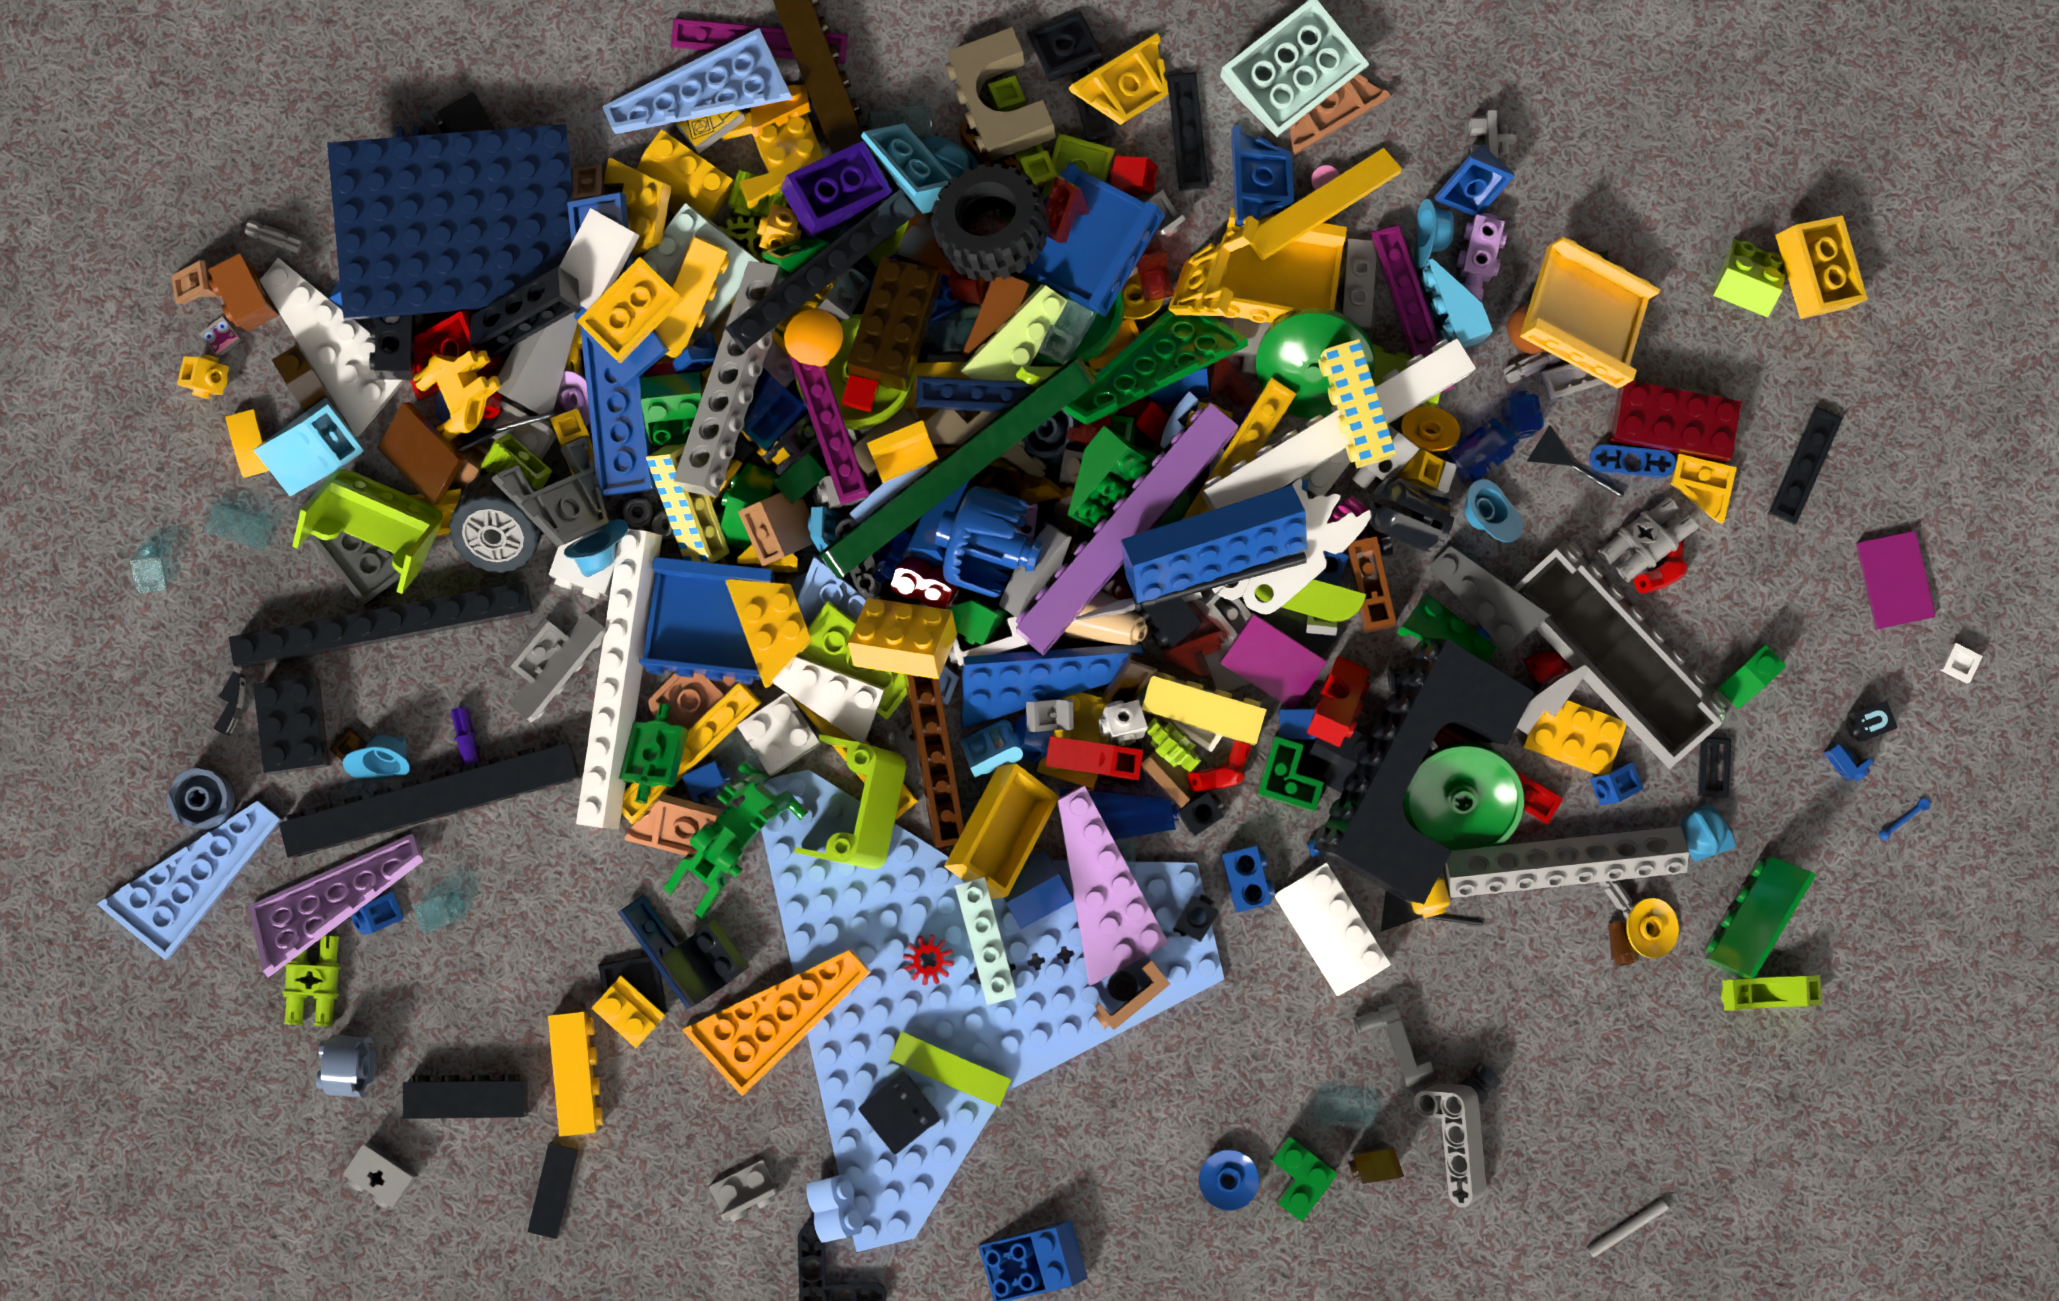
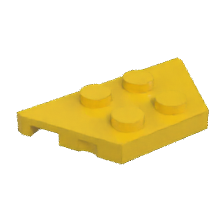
[1069,33,1169,125]
[725,579,812,688]

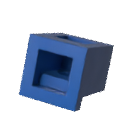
[682,761,731,803]

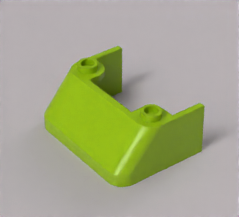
[292,469,443,594]
[794,734,906,869]

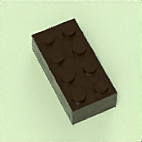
[847,256,941,392]

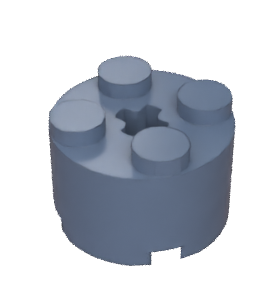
[1022,408,1087,465]
[167,768,235,829]
[316,1035,376,1098]

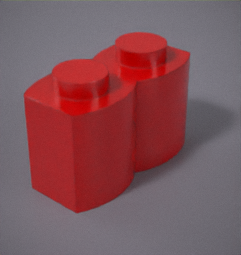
[890,557,958,609]

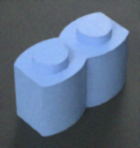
[806,1174,862,1243]

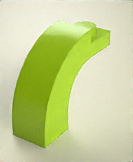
[1721,975,1822,1011]

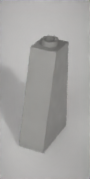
[497,312,577,420]

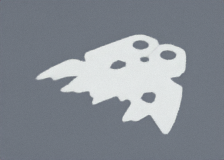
[1209,449,1371,614]

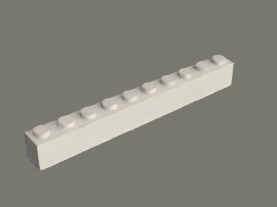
[1201,339,1476,510]
[576,529,662,830]

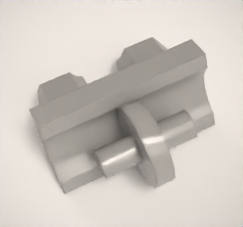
[1469,110,1517,158]

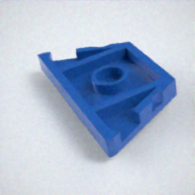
[1231,125,1294,227]

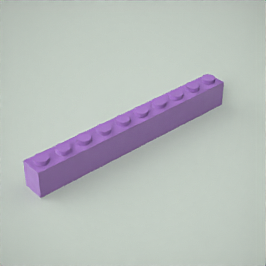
[1015,403,1238,656]

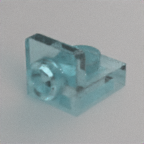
[130,545,168,594]
[413,891,467,935]

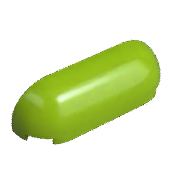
[1250,578,1366,622]

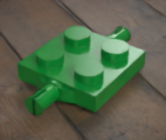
[619,703,689,804]

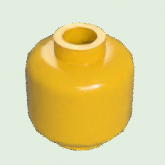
[1411,877,1451,919]

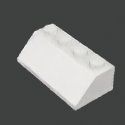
[1275,863,1391,996]

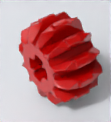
[903,934,954,985]

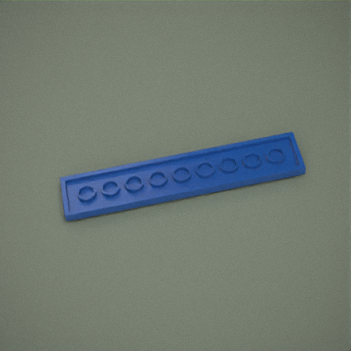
[567,193,656,497]

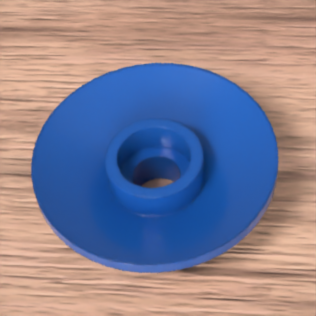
[1199,1150,1259,1211]

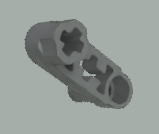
[835,519,884,599]
[1352,1002,1435,1088]

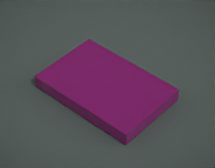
[1856,531,1936,630]
[1220,613,1327,710]

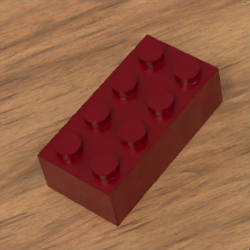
[1609,381,1742,464]

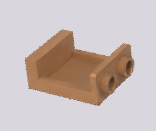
[738,492,814,566]
[1093,960,1171,1030]

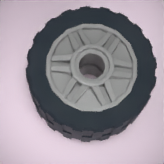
[449,472,543,573]

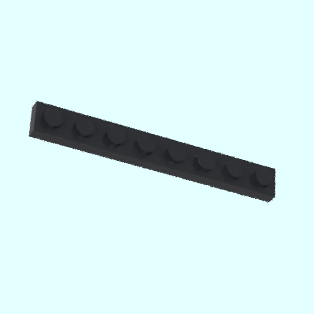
[724,188,919,352]

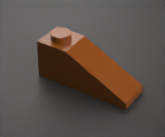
[961,276,1031,359]
[1348,537,1396,634]

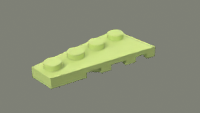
[957,285,1069,381]

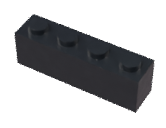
[403,1074,528,1119]

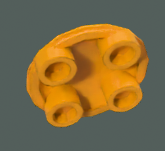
[784,309,844,367]

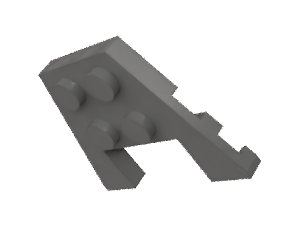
[492,436,609,547]

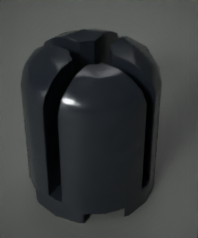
[1368,477,1454,552]

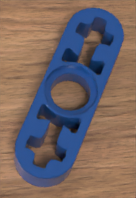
[1589,445,1676,478]

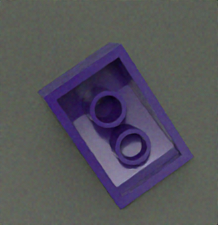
[780,141,892,239]

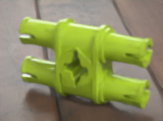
[282,936,341,1027]

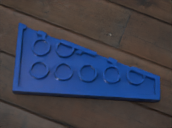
[960,644,1143,728]

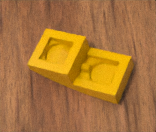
[550,408,595,476]
[225,409,269,478]

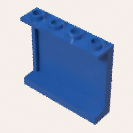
[1020,162,1165,317]
[639,557,776,684]

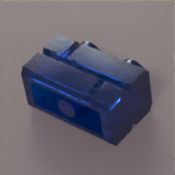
[1501,390,1544,441]

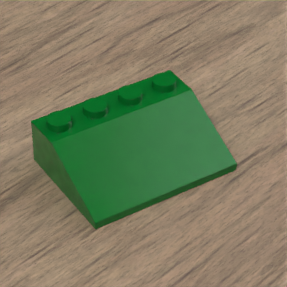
[1704,857,1816,979]

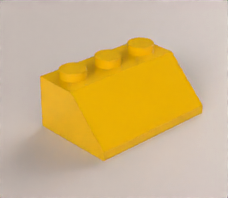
[636,129,734,220]

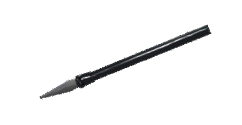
[1076,552,1307,620]

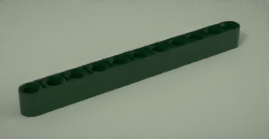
[819,356,1097,579]

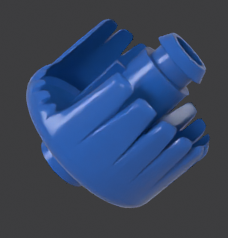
[935,486,1042,597]

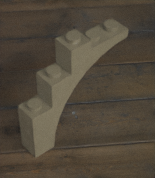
[853,407,1046,478]

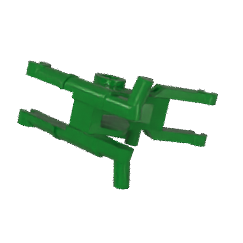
[663,761,808,921]

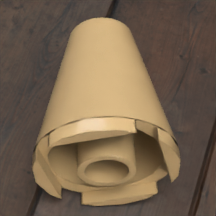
[1063,589,1147,645]

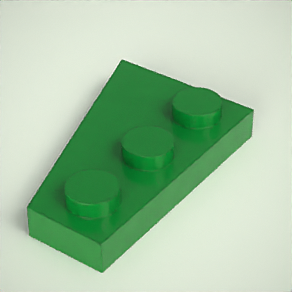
[1397,593,1497,662]

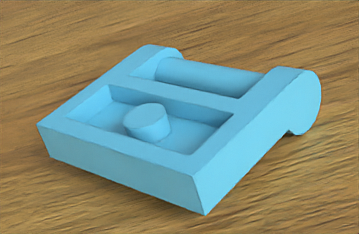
[960,720,1023,777]

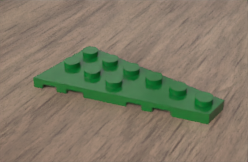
[1064,309,1248,425]

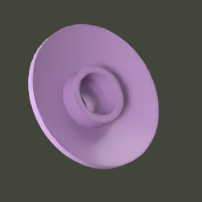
[553,371,590,426]

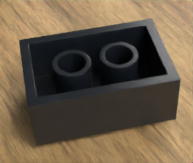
[253,676,330,775]

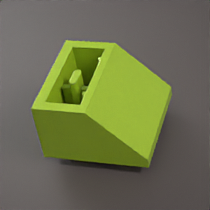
[1713,239,1786,317]

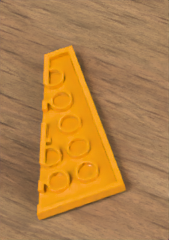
[682,949,872,1096]

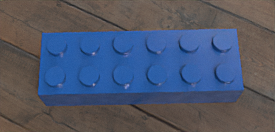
[1121,485,1308,603]

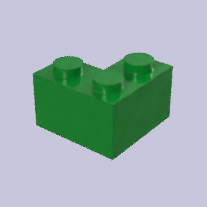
[718,463,780,550]
[1256,736,1324,812]
[1270,1135,1338,1222]

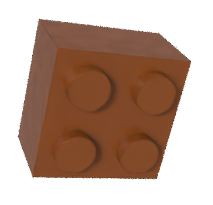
[208,253,279,332]

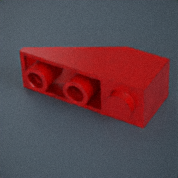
[1045,736,1143,780]

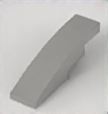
[1490,662,1590,751]

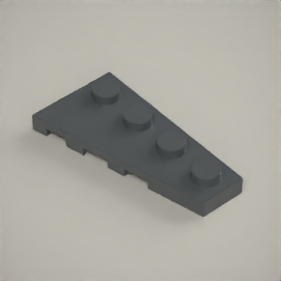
[1429,545,1552,654]

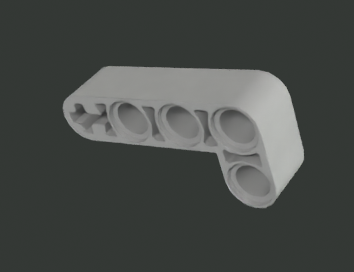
[1414,1083,1486,1207]

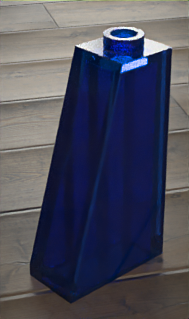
[1057,785,1179,840]

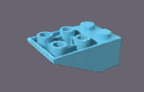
[1419,258,1493,348]
[253,397,364,496]

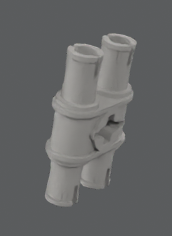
[1598,497,1698,583]

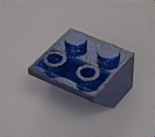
[742,368,807,451]
[1443,417,1519,483]

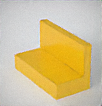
[867,420,938,483]

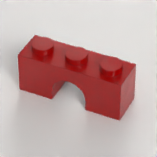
[1109,156,1158,197]
[1306,656,1371,747]

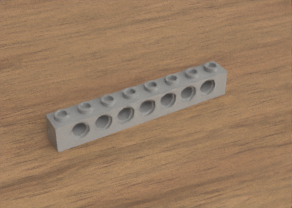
[673,261,790,497]
[1444,826,1689,898]

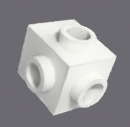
[1099,700,1147,746]

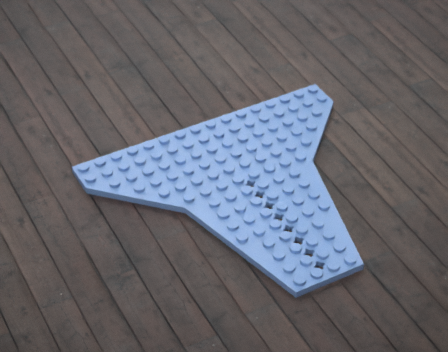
[761,769,1224,1252]

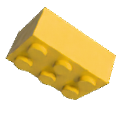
[1775,215,1868,319]
[848,598,957,679]

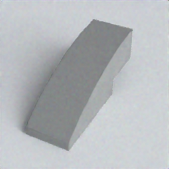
[999,524,1072,618]

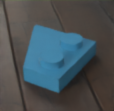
[808,507,845,553]

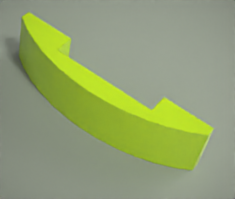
[988,76,1058,185]
[889,1031,1012,1107]

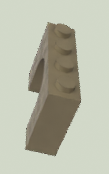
[945,27,1056,162]

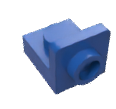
[673,332,718,373]
[1823,744,1874,782]
[1590,762,1644,805]
[352,892,404,935]

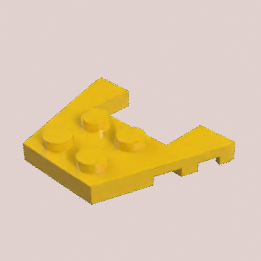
[722,113,824,209]
[604,158,672,256]
[1168,216,1259,316]

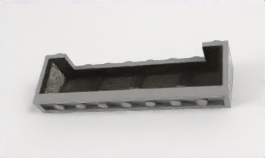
[1512,538,1728,769]

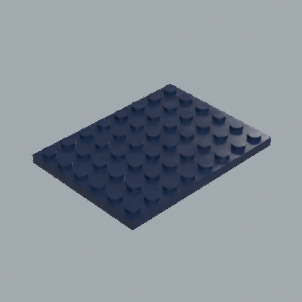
[327,124,573,320]

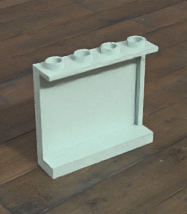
[955,877,1017,1005]

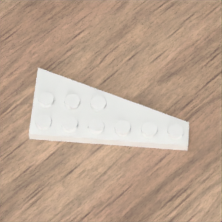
[260,258,415,437]

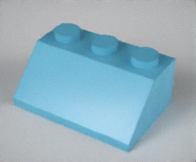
[861,123,953,213]

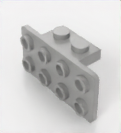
[507,614,607,722]

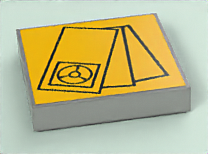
[674,110,746,154]

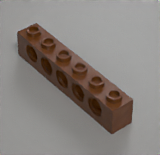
[904,674,964,848]

